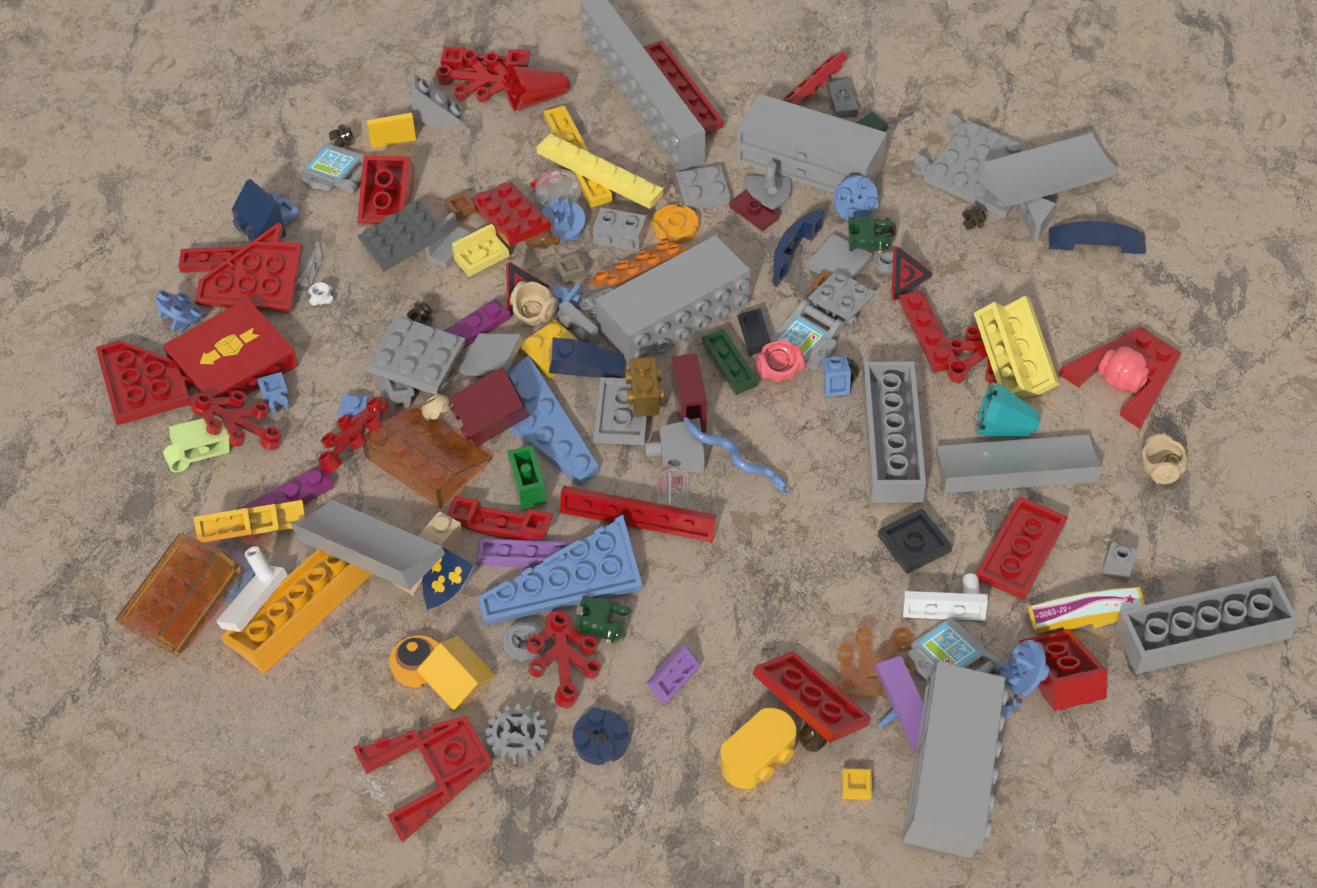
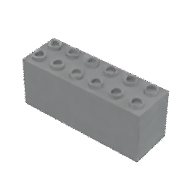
[736,94,887,198]
[595,235,751,366]
[902,662,1008,859]

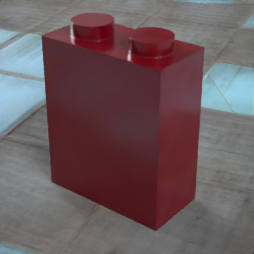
[672,354,707,433]
[450,367,530,446]

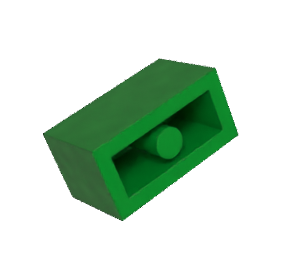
[507,445,547,510]

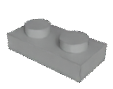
[559,300,599,346]

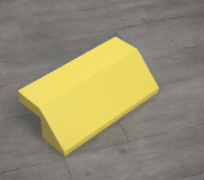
[974,296,1060,398]

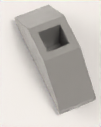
[411,73,464,126]

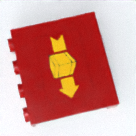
[163,298,298,415]

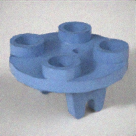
[833,175,878,221]
[541,198,586,241]
[155,290,204,333]
[996,640,1049,697]

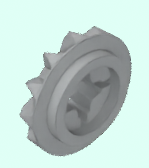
[502,622,547,663]

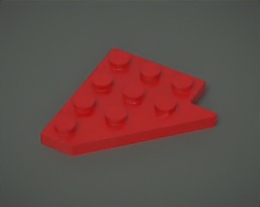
[195,223,303,313]
[96,340,194,426]

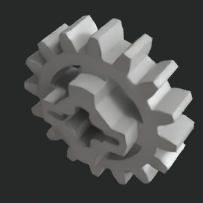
[485,704,548,765]

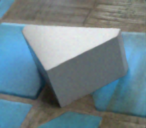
[1018,198,1056,242]

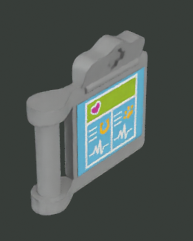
[301,144,363,194]
[770,299,845,370]
[906,618,1002,680]

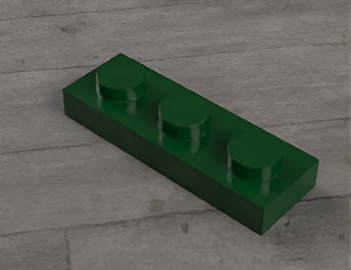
[702,329,758,395]

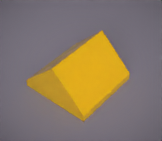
[366,113,416,148]
[417,636,495,711]

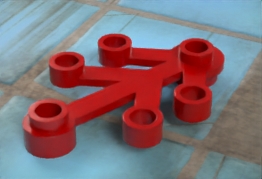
[436,50,511,102]
[947,326,997,383]
[190,391,282,450]
[318,397,389,474]
[526,611,601,708]

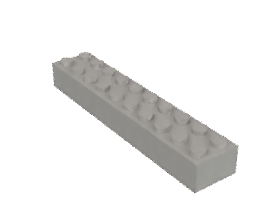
[579,0,705,171]

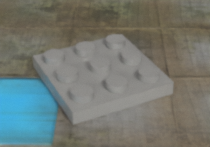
[366,315,465,395]

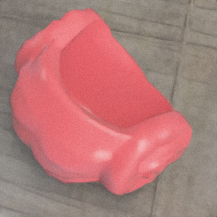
[756,340,805,382]
[1098,347,1150,393]

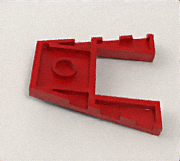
[1059,327,1181,429]
[353,715,493,842]

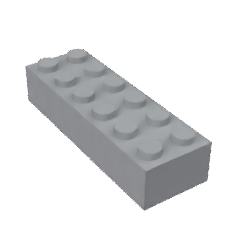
[862,361,926,503]
[1115,575,1299,674]

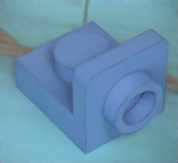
[551,284,584,312]
[821,356,851,397]

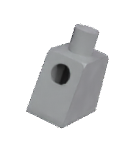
[645,418,704,473]

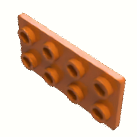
[589,240,690,292]

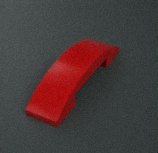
[440,46,531,75]
[446,496,554,540]

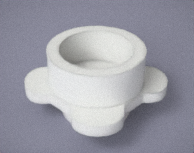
[308,282,333,306]

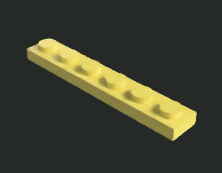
[537,133,663,209]

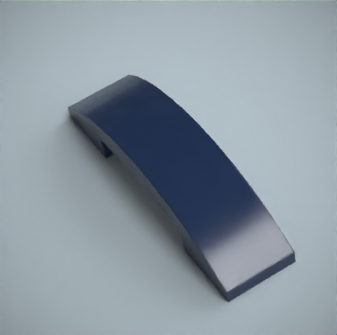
[773,208,824,287]
[1048,221,1146,254]

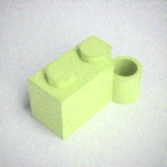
[163,415,229,473]

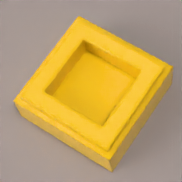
[842,768,872,800]

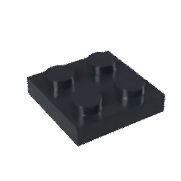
[877,508,952,574]

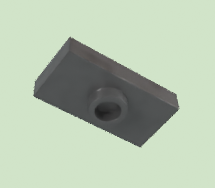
[827,79,858,117]

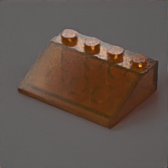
[363,407,492,508]
[115,533,243,657]

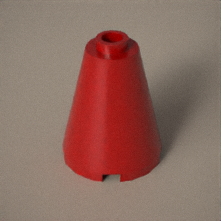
[506,66,570,111]

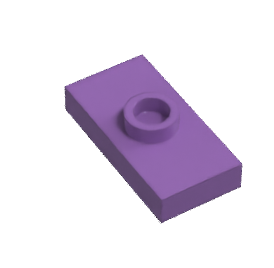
[646,645,701,704]

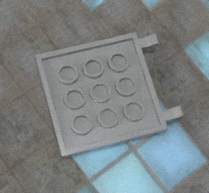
[912,113,1033,218]

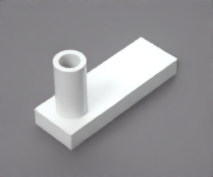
[217,546,288,632]
[903,574,988,621]

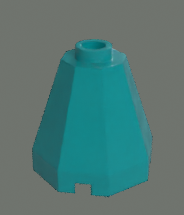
[975,382,1041,436]

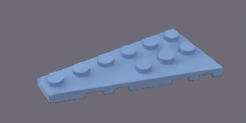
[507,355,599,487]
[478,515,643,626]

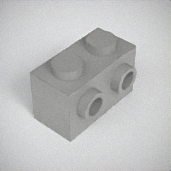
[593,208,647,252]

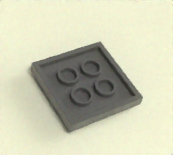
[358,201,446,272]

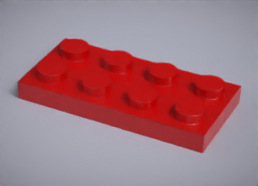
[470,182,552,246]
[976,496,1068,601]
[752,651,872,743]

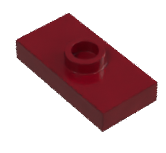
[729,190,779,232]

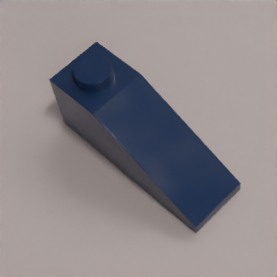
[548,337,624,378]

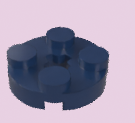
[573,707,629,765]

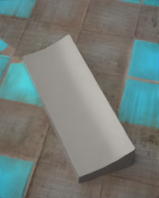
[979,132,1118,207]
[936,435,1103,493]
[290,500,445,590]

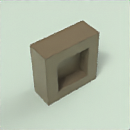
[554,253,586,283]

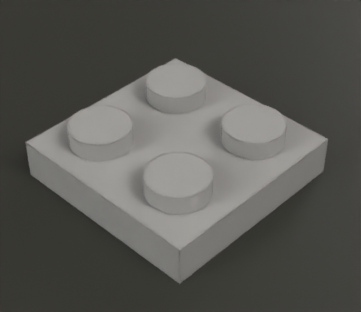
[675,165,731,210]

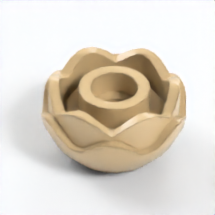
[422,394,451,421]

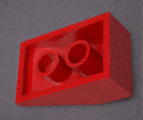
[357,155,415,224]
[1019,629,1107,711]

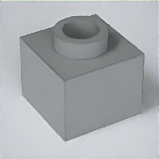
[1102,542,1138,583]

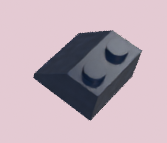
[232,179,286,242]

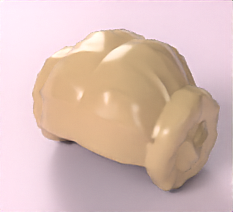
[510,281,558,326]
[1141,433,1188,484]

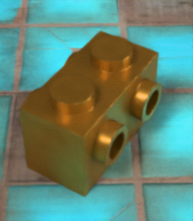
[625,357,664,417]

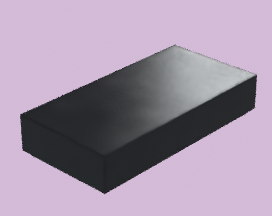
[737,308,771,356]

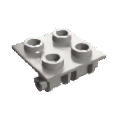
[808,271,876,325]

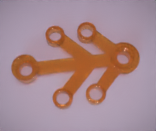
[834,627,915,702]

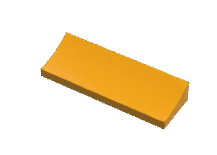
[220,549,372,674]

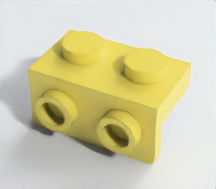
[452,224,509,277]

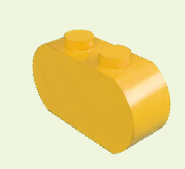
[720,708,796,789]

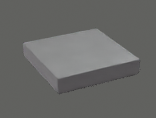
[806,234,873,280]
[460,334,523,376]

